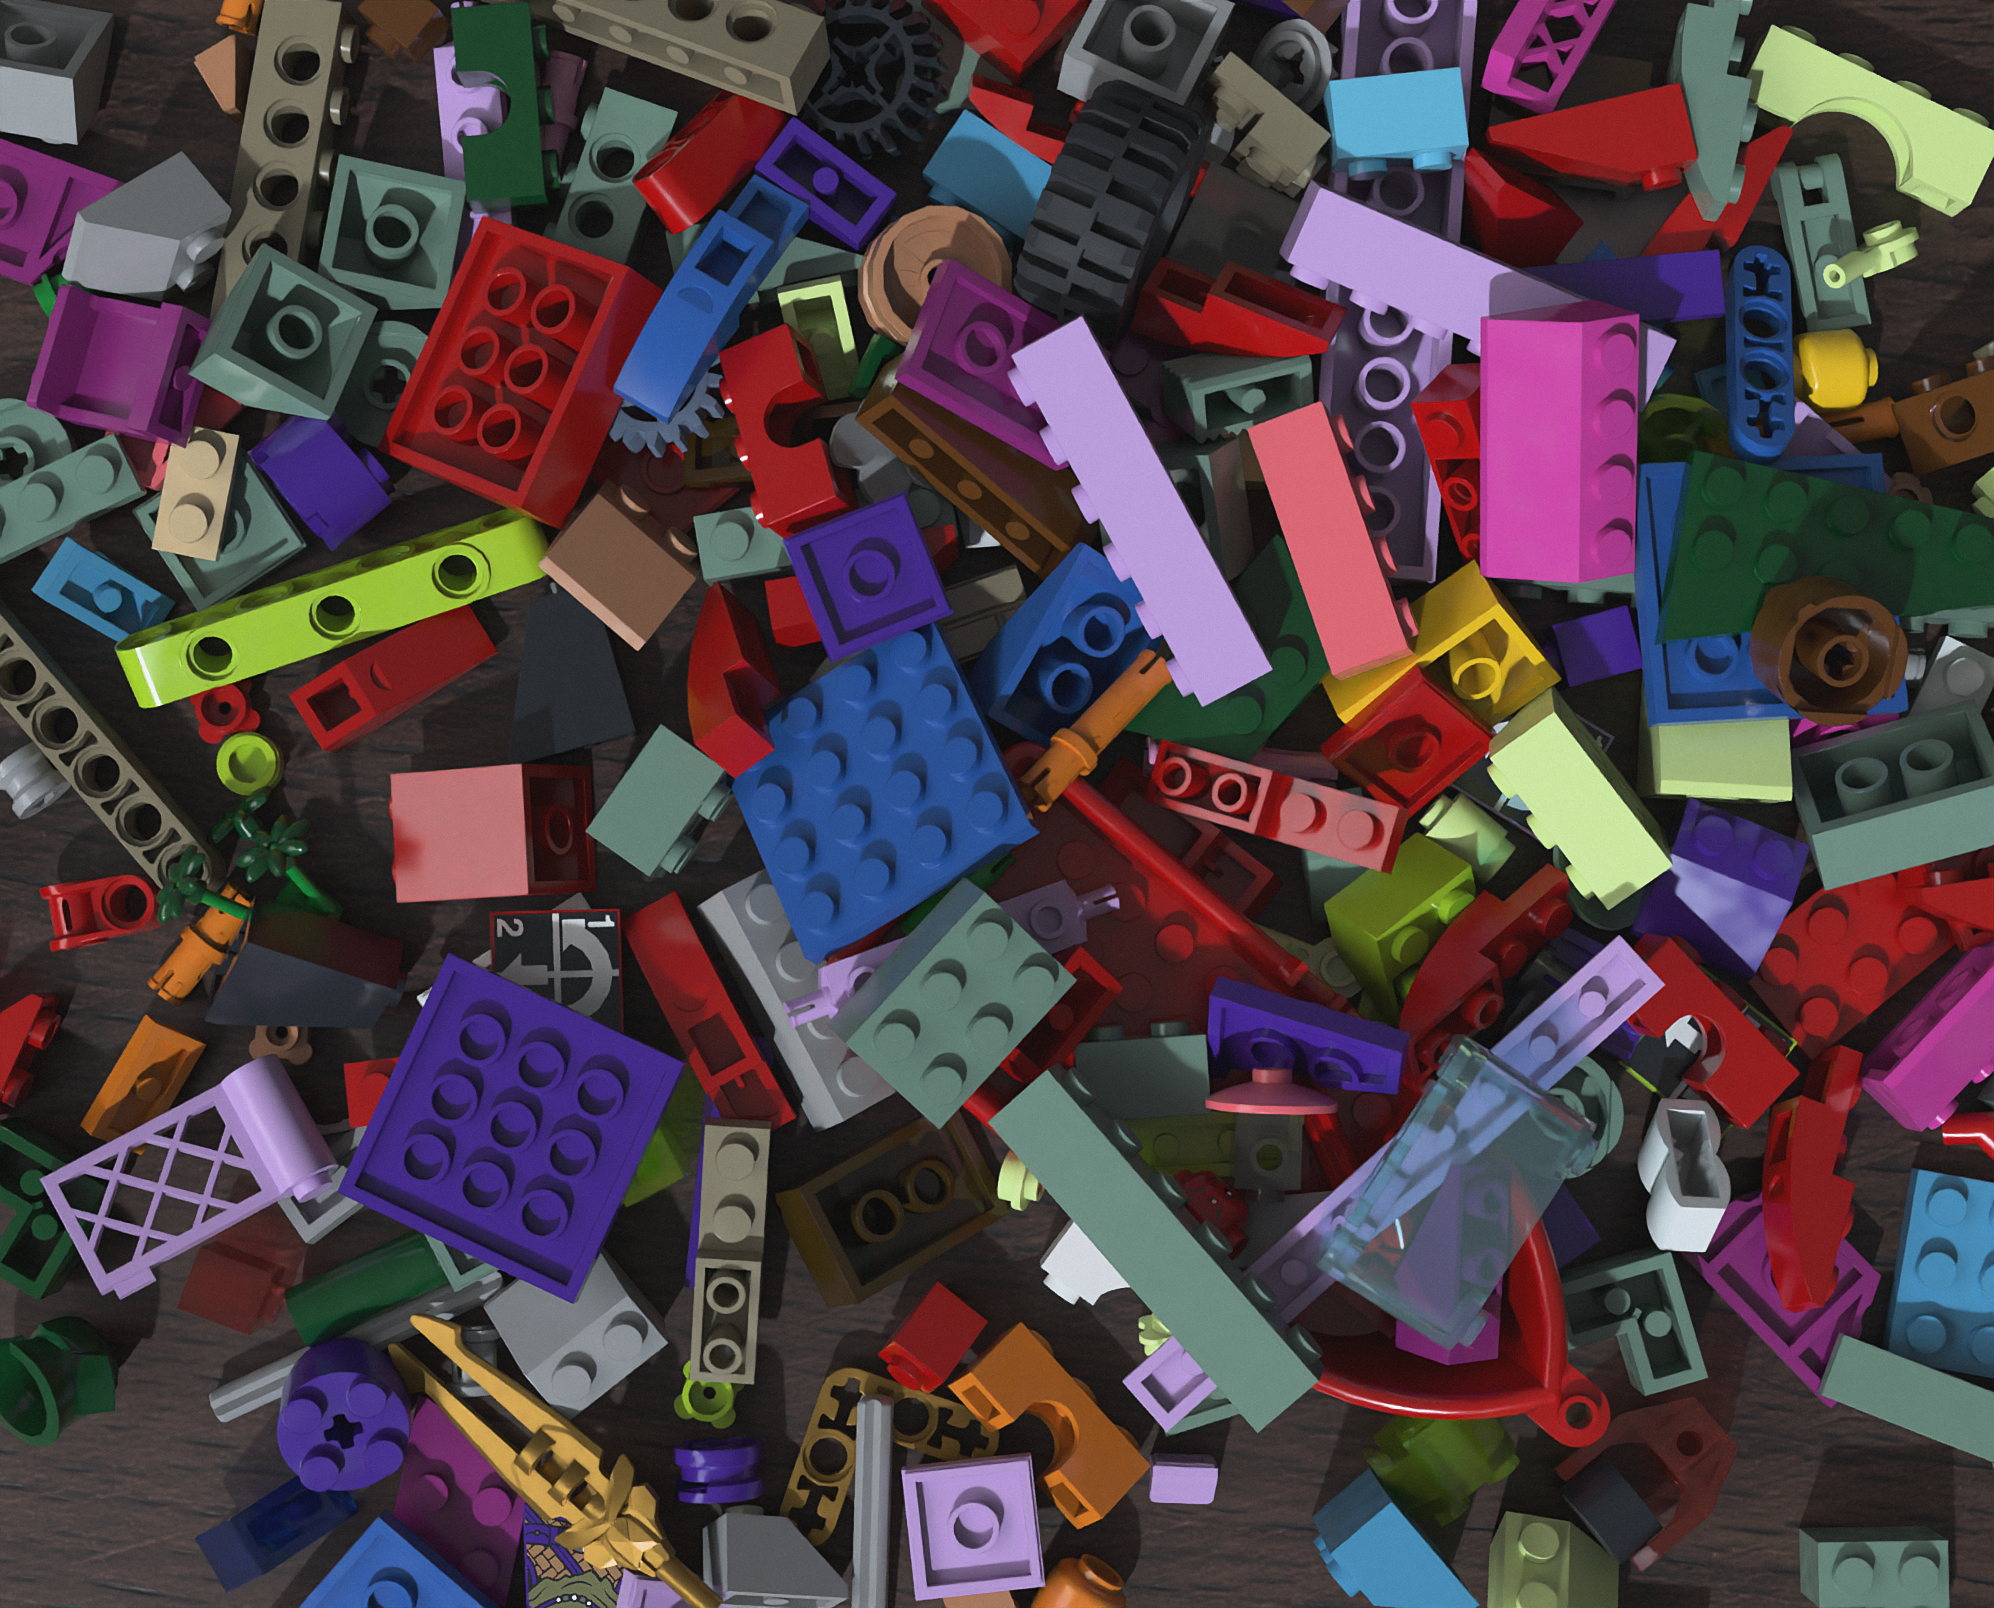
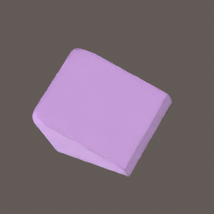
[1149,1453,1218,1504]

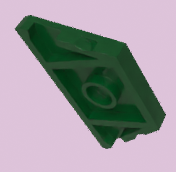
[1123,534,1331,763]

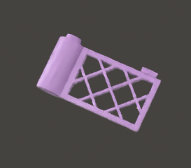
[40,1054,339,1300]

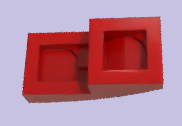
[968,73,1069,164]

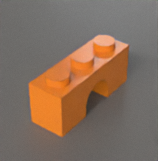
[948,1322,1151,1530]

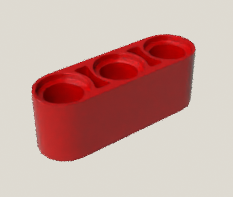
[632,89,792,234]

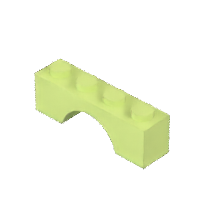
[1741,24,1994,217]

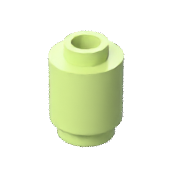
[1418,792,1516,885]

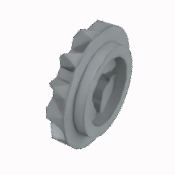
[1251,19,1340,119]

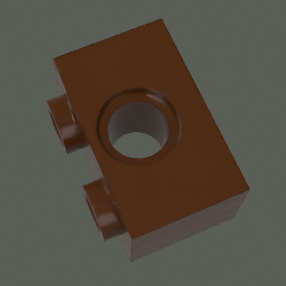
[1891,354,1994,477]

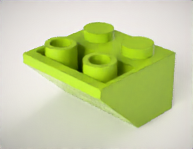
[1324,832,1478,1028]

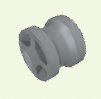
[0,742,71,819]

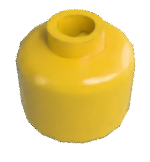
[1792,329,1878,414]

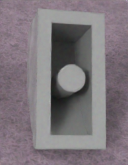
[703,1505,849,1608]

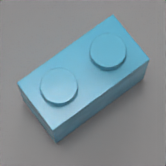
[1323,67,1469,180]

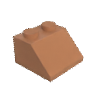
[538,478,702,651]

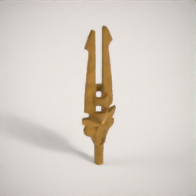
[388,1312,724,1608]

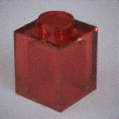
[177,1241,288,1335]

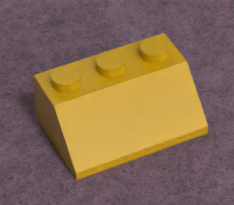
[1322,559,1562,727]

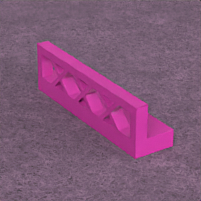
[1480,0,1617,115]

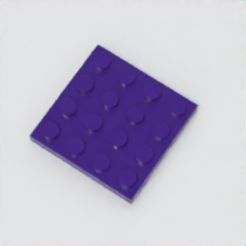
[337,953,688,1304]

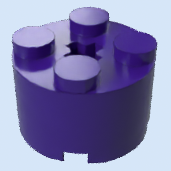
[247,411,396,552]
[277,1338,412,1492]

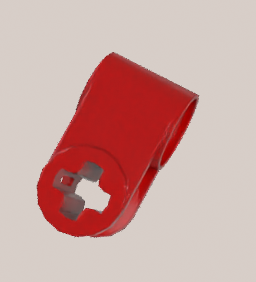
[39,875,170,952]

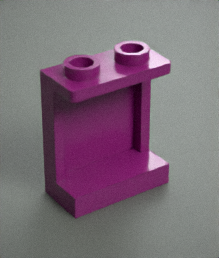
[26,284,212,448]

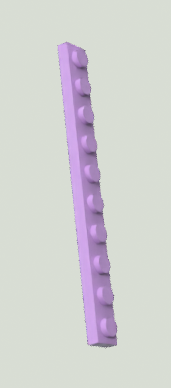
[1122,935,1665,1432]

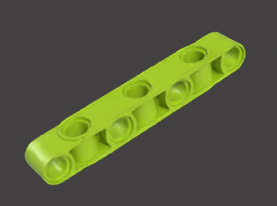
[114,508,550,708]

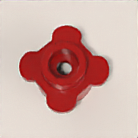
[190,678,261,744]

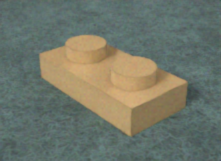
[151,426,243,562]

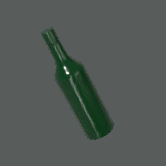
[284,1229,449,1348]

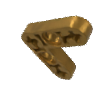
[779,1363,999,1547]

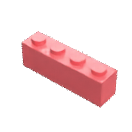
[1247,401,1420,680]

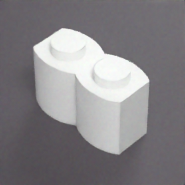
[1638,1098,1731,1252]

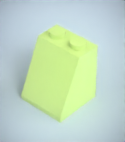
[1636,668,1793,805]

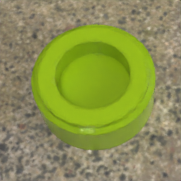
[216,732,285,796]

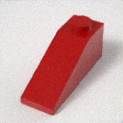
[1481,82,1698,191]

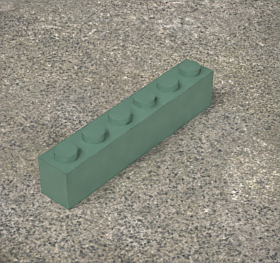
[988,1062,1325,1433]

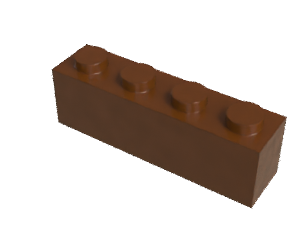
[854,352,1100,581]

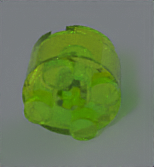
[1363,1414,1520,1526]

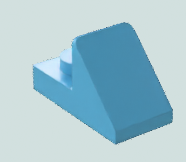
[32,536,176,642]

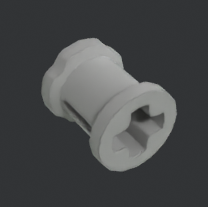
[447,1325,501,1397]

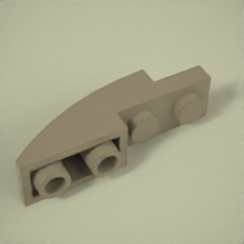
[689,1117,772,1384]

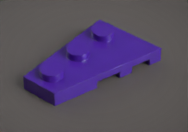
[1207,976,1410,1094]

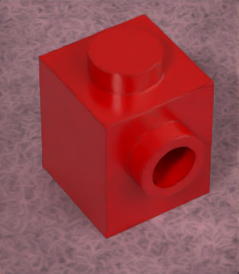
[877,1282,988,1395]

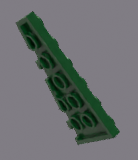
[1655,450,1994,645]

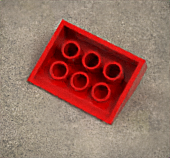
[377,216,664,531]

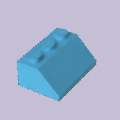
[1311,1468,1479,1608]

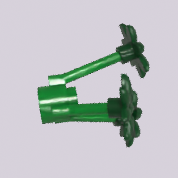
[157,786,343,925]

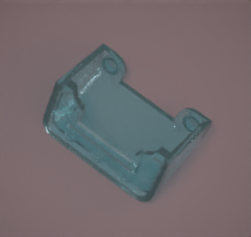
[1309,1034,1600,1351]

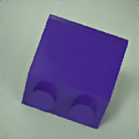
[1630,797,1810,981]

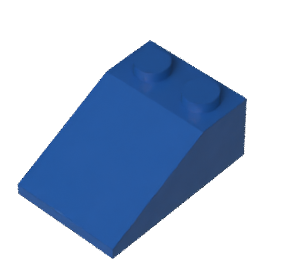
[967,542,1164,749]

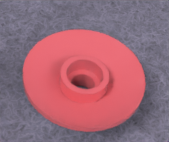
[1205,1067,1339,1115]

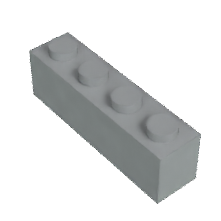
[696,868,896,1133]

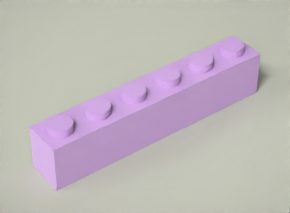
[1279,179,1677,412]
[1007,313,1273,707]

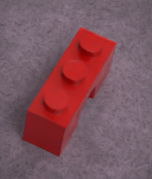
[718,323,859,538]
[1626,933,1800,1129]

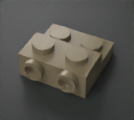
[1197,51,1331,198]

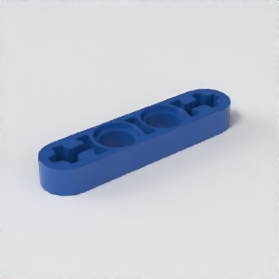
[1725,245,1795,465]

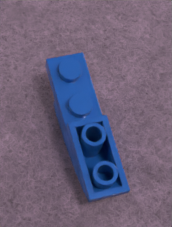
[613,174,809,425]

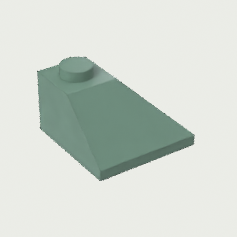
[317,154,466,311]
[188,243,378,421]

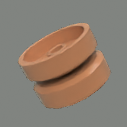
[858,205,1012,349]

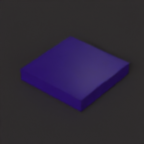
[781,491,954,662]

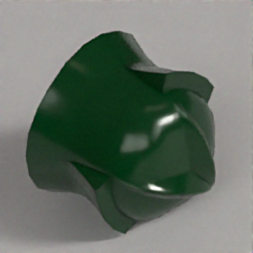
[0,1316,119,1447]

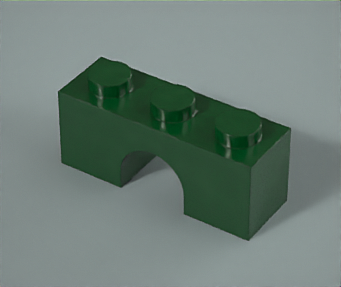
[451,2,561,214]

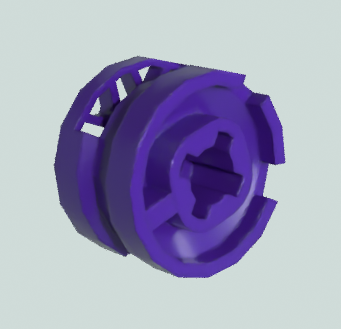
[673,1436,765,1503]

